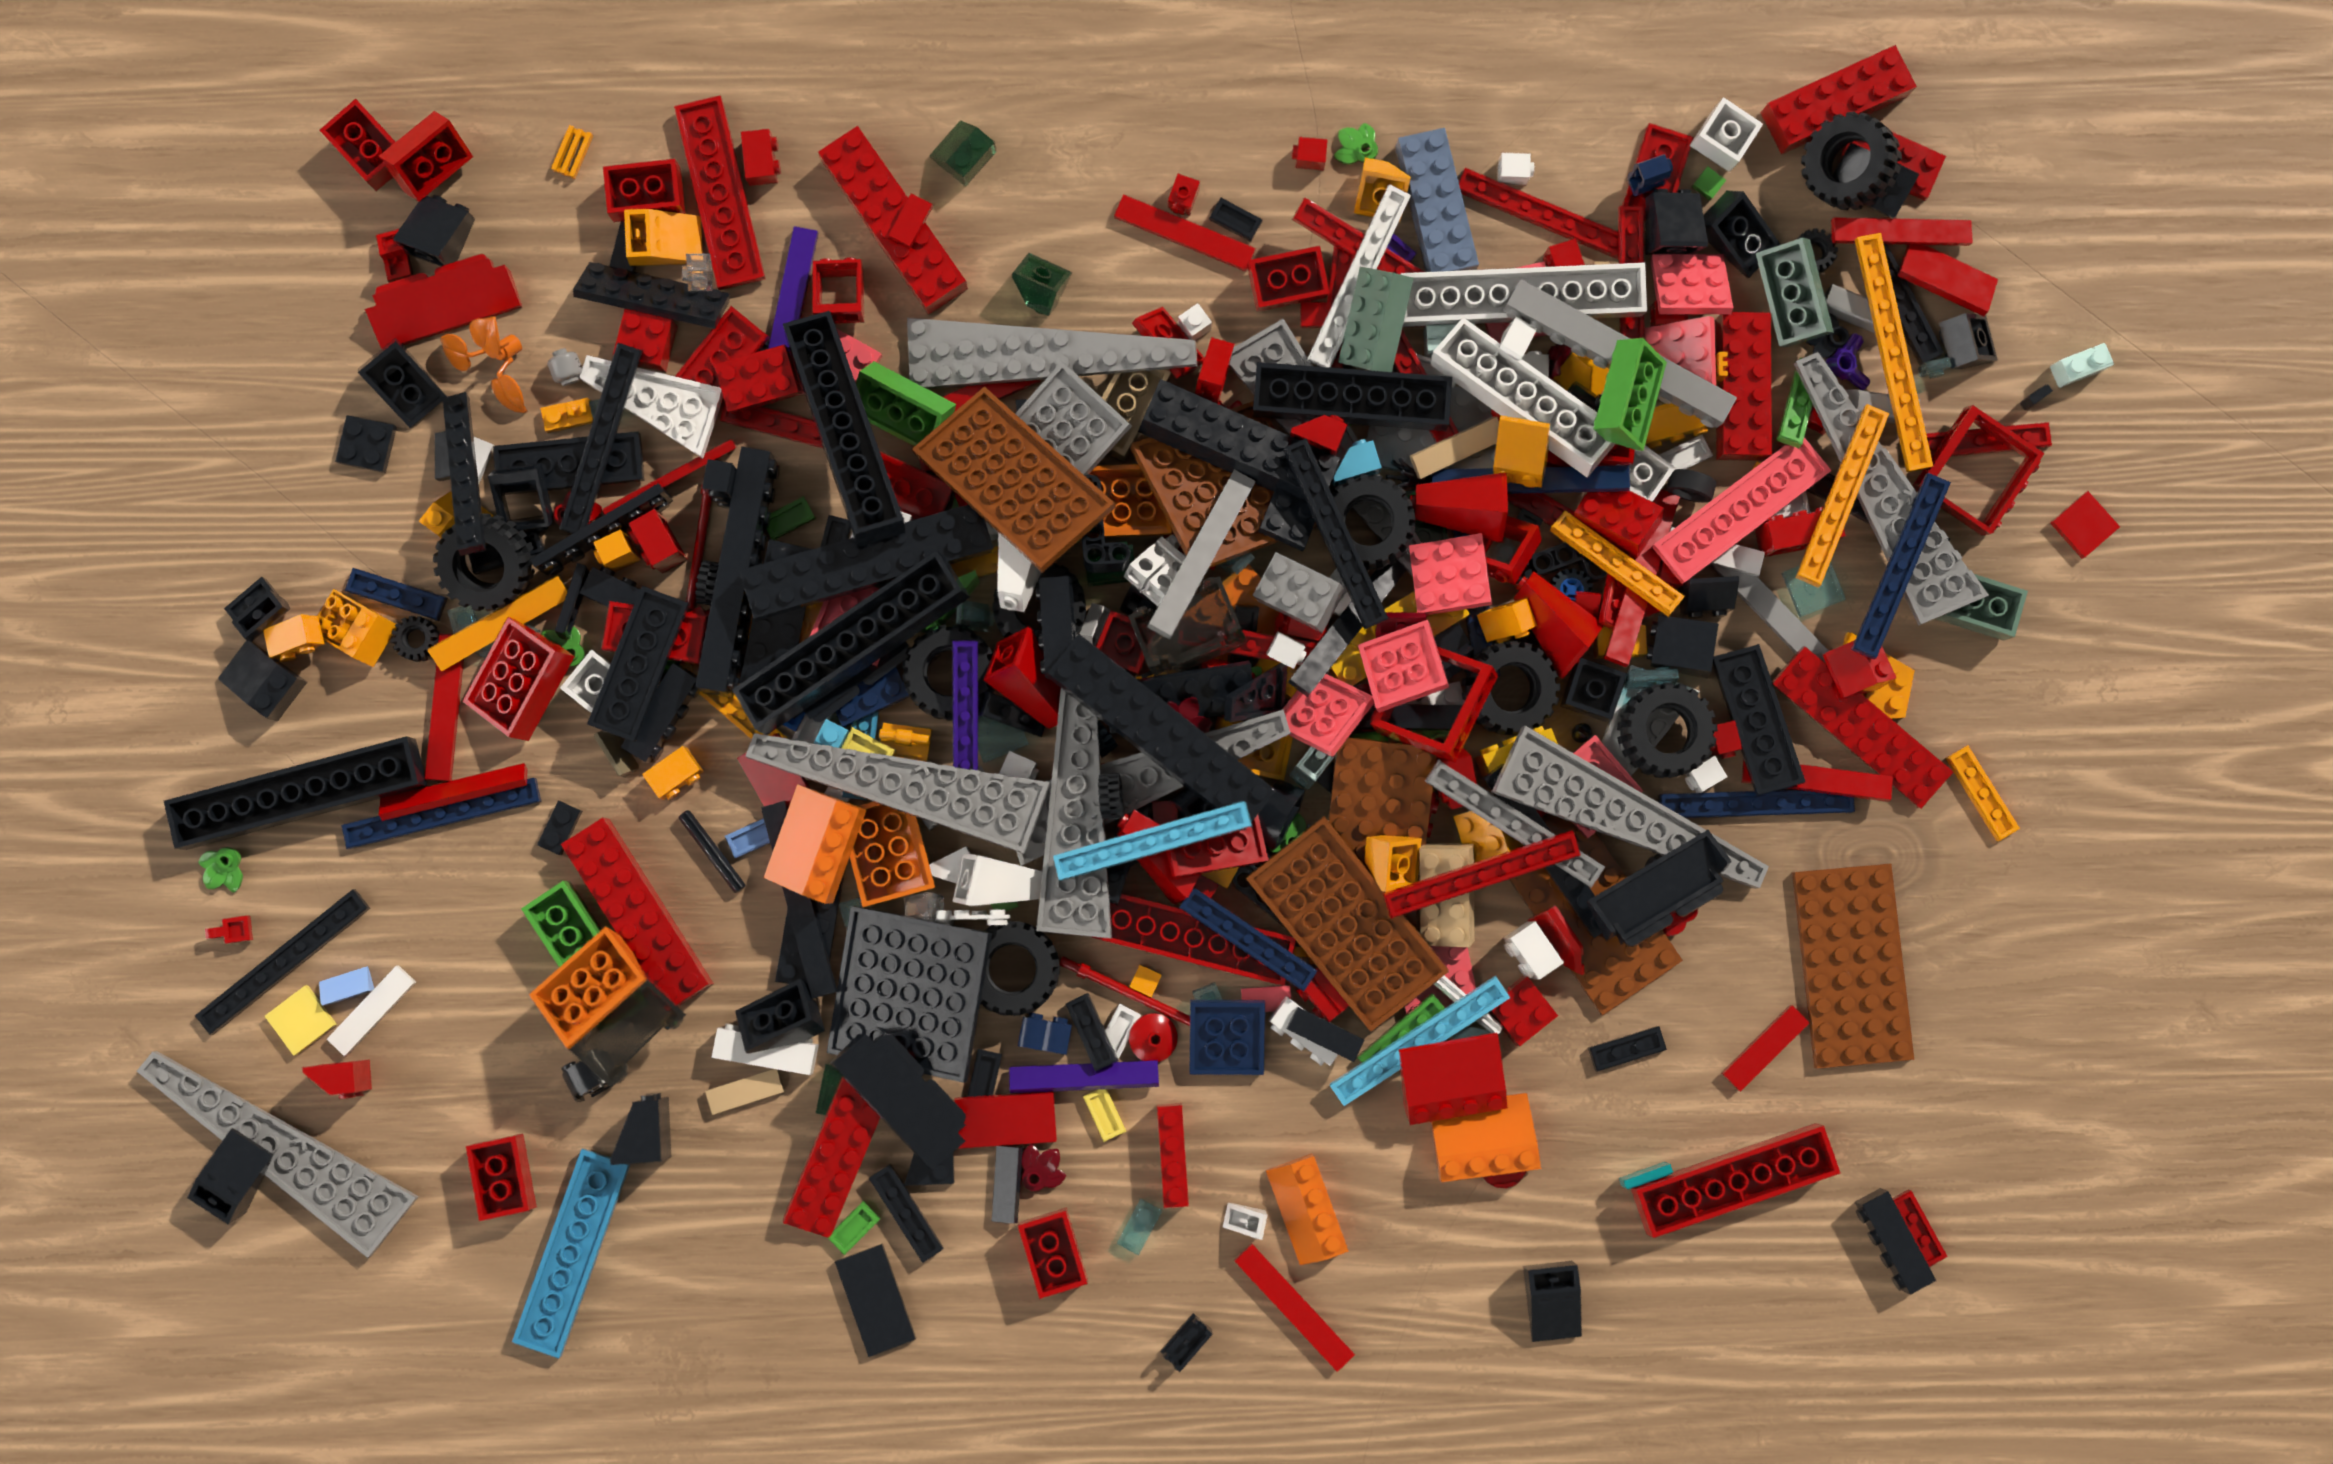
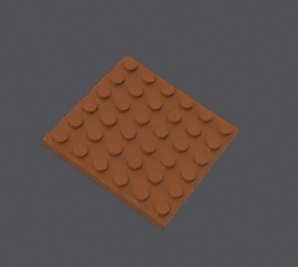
[1130,401,1318,568]

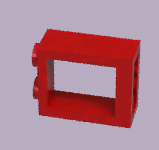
[813,257,864,324]
[1195,337,1235,404]
[1483,516,1542,585]

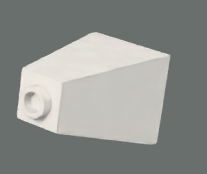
[998,533,1042,612]
[952,853,1043,906]

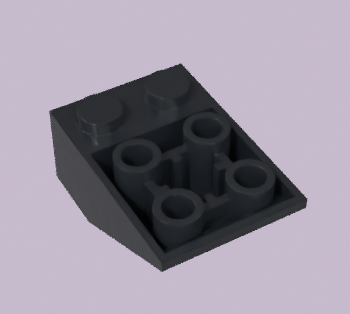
[187,1128,274,1225]
[1523,1261,1582,1342]

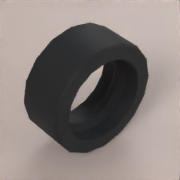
[1667,469,1717,503]

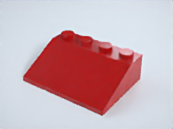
[462,617,575,741]
[1399,1032,1507,1125]

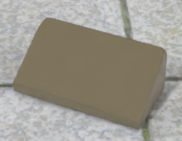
[594,731,639,777]

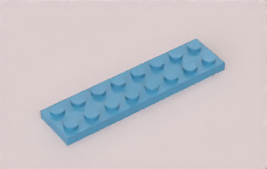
[512,1148,631,1358]

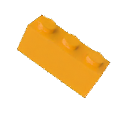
[1645,403,1709,450]

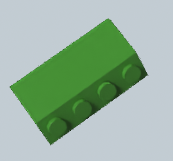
[1593,338,1667,451]
[856,362,956,446]

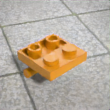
[879,723,932,762]

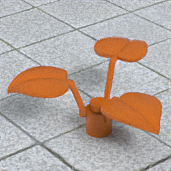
[440,317,528,413]

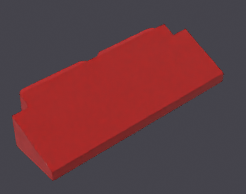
[365,254,522,349]

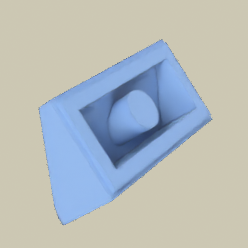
[319,966,374,1006]

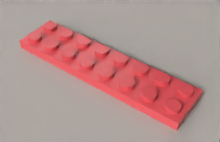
[1651,437,1832,584]

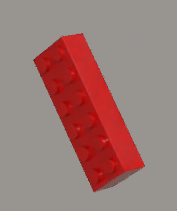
[1760,45,1917,155]
[1715,312,1772,461]

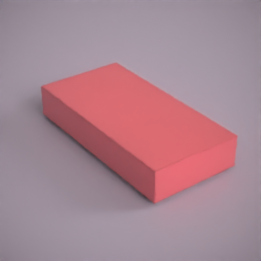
[1241,985,1291,1012]

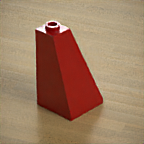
[1410,473,1508,542]
[1513,572,1603,679]
[984,627,1061,729]
[1117,810,1200,904]

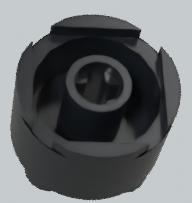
[561,1049,622,1102]

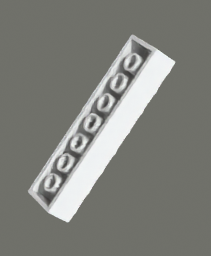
[1431,318,1615,477]

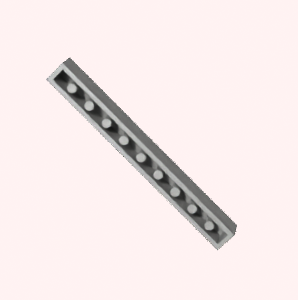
[1503,279,1737,428]

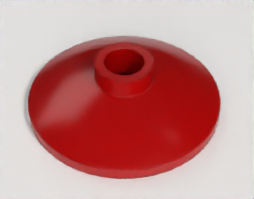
[1129,1013,1178,1062]

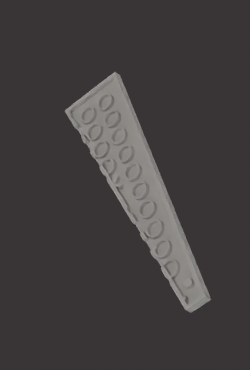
[907,318,1197,389]
[1229,319,1421,576]
[1794,352,1989,626]
[1037,635,1112,938]
[1016,710,1291,866]
[1492,726,1769,889]
[746,733,1050,854]
[137,1051,419,1258]

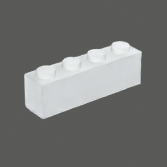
[712,1023,819,1075]

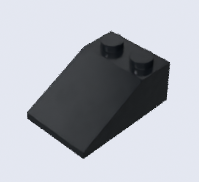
[1833,142,1919,218]
[1703,190,1781,278]
[358,338,447,428]
[218,640,307,721]
[735,978,825,1054]

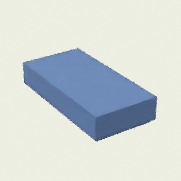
[725,818,770,858]

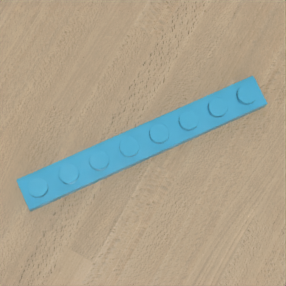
[1053,801,1252,881]
[1330,975,1510,1106]

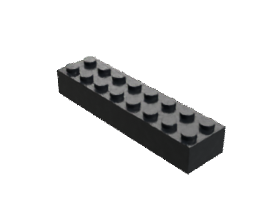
[1253,362,1452,431]
[1138,379,1340,501]

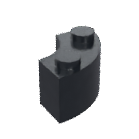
[1258,779,1305,850]

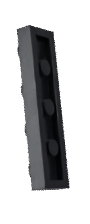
[869,1164,944,1263]

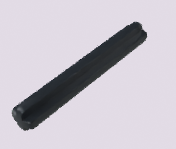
[678,810,746,893]

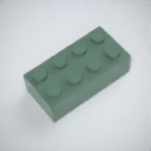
[1756,238,1834,347]
[1338,266,1414,372]
[1911,574,2028,641]

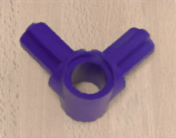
[1826,333,1870,390]

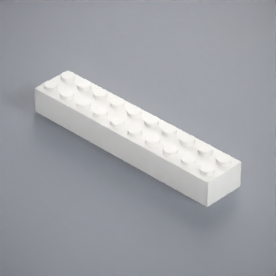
[1400,263,1647,327]

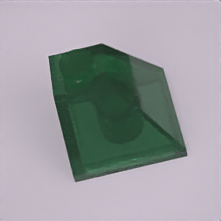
[1012,253,1072,316]

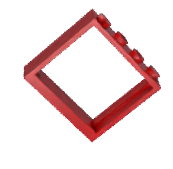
[1912,405,2045,536]
[1371,647,1498,763]

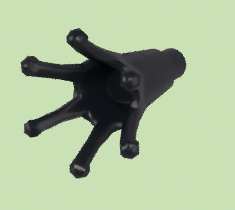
[1386,458,1432,488]

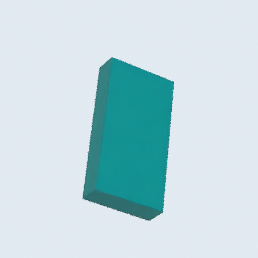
[1619,1161,1673,1190]

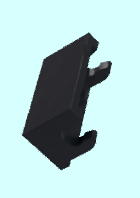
[1161,1313,1213,1373]

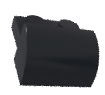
[224,577,290,642]

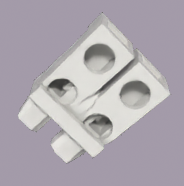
[1124,535,1186,606]

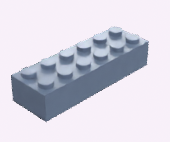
[1395,128,1479,272]

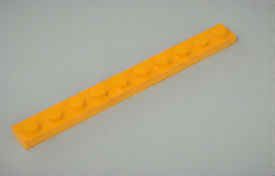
[1854,233,1933,473]

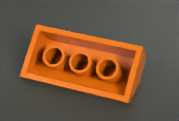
[1266,1153,1349,1265]

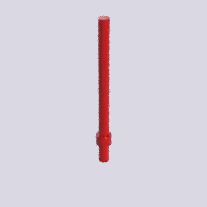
[686,484,712,610]
[1059,956,1190,1026]

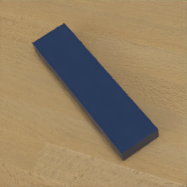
[345,568,448,621]

